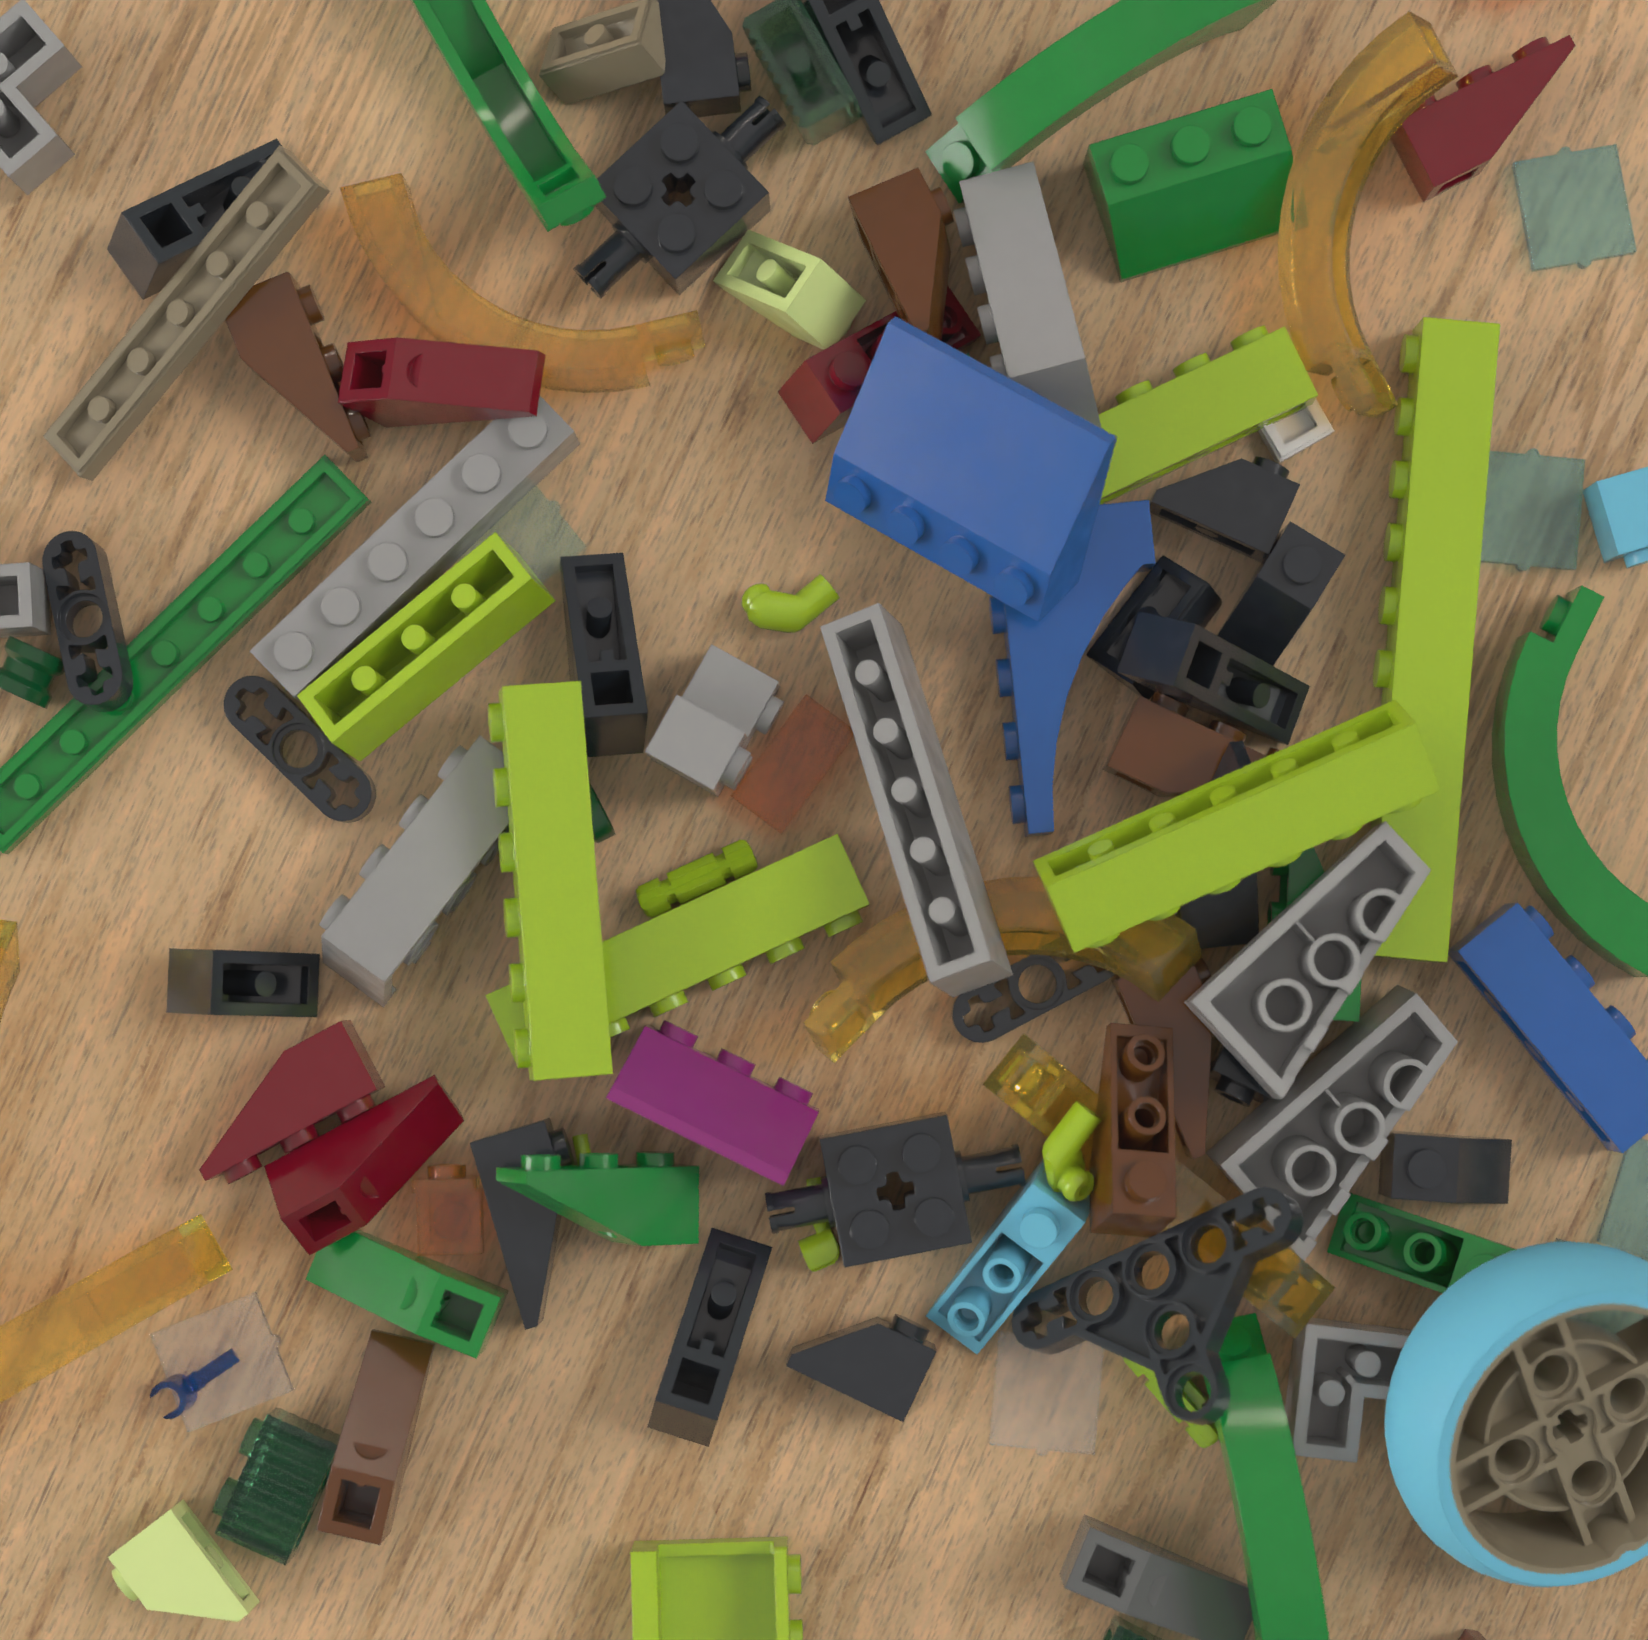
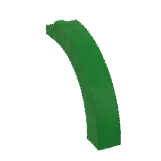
[411,0,606,232]
[925,0,1277,204]
[1492,585,1648,977]
[1204,1313,1329,1640]

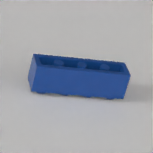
[1448,902,1648,1153]

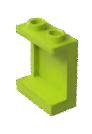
[630,1536,803,1640]

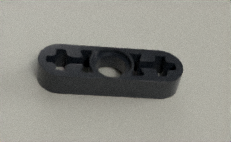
[42,531,134,712]
[224,676,376,823]
[952,936,1123,1043]

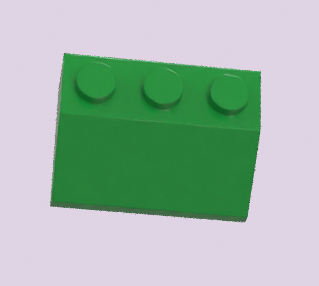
[1083,89,1302,282]

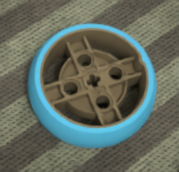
[1385,1241,1648,1587]

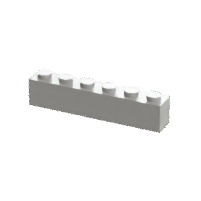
[250,396,580,700]
[820,603,1013,997]

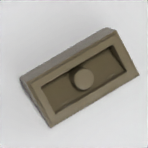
[539,0,666,104]

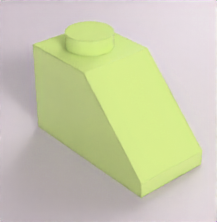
[713,229,866,350]
[108,1499,260,1622]

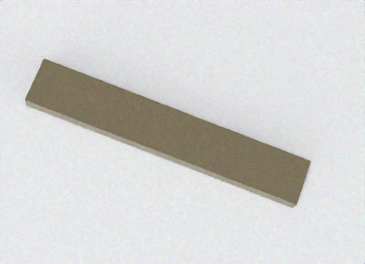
[43,145,330,481]

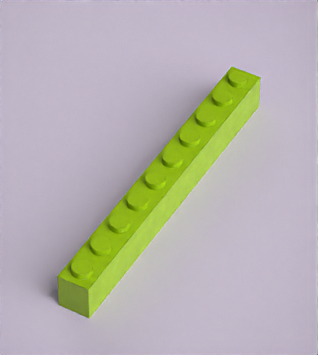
[1370,317,1500,963]

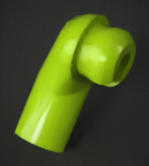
[741,574,840,633]
[1042,1100,1102,1202]

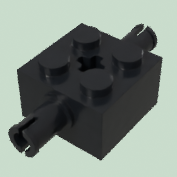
[573,96,786,299]
[765,1112,1026,1268]

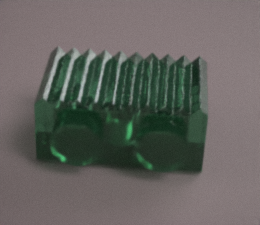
[742,0,863,146]
[212,1407,340,1566]

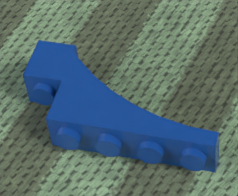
[989,500,1156,837]

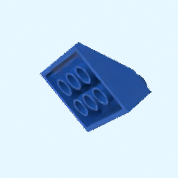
[825,316,1117,622]

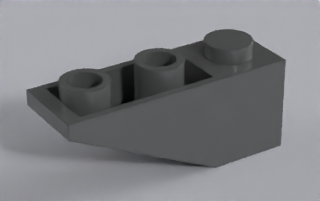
[1059,1514,1253,1640]

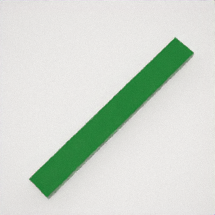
[0,455,372,854]

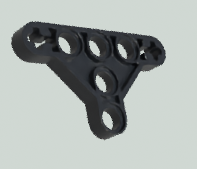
[1011,1187,1304,1425]

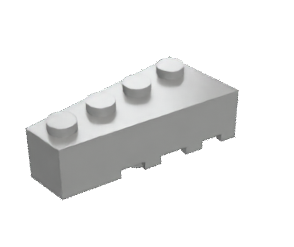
[953,161,1101,428]
[319,736,510,1007]
[1184,821,1431,1099]
[1206,985,1458,1262]

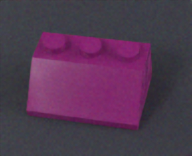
[606,1020,819,1186]

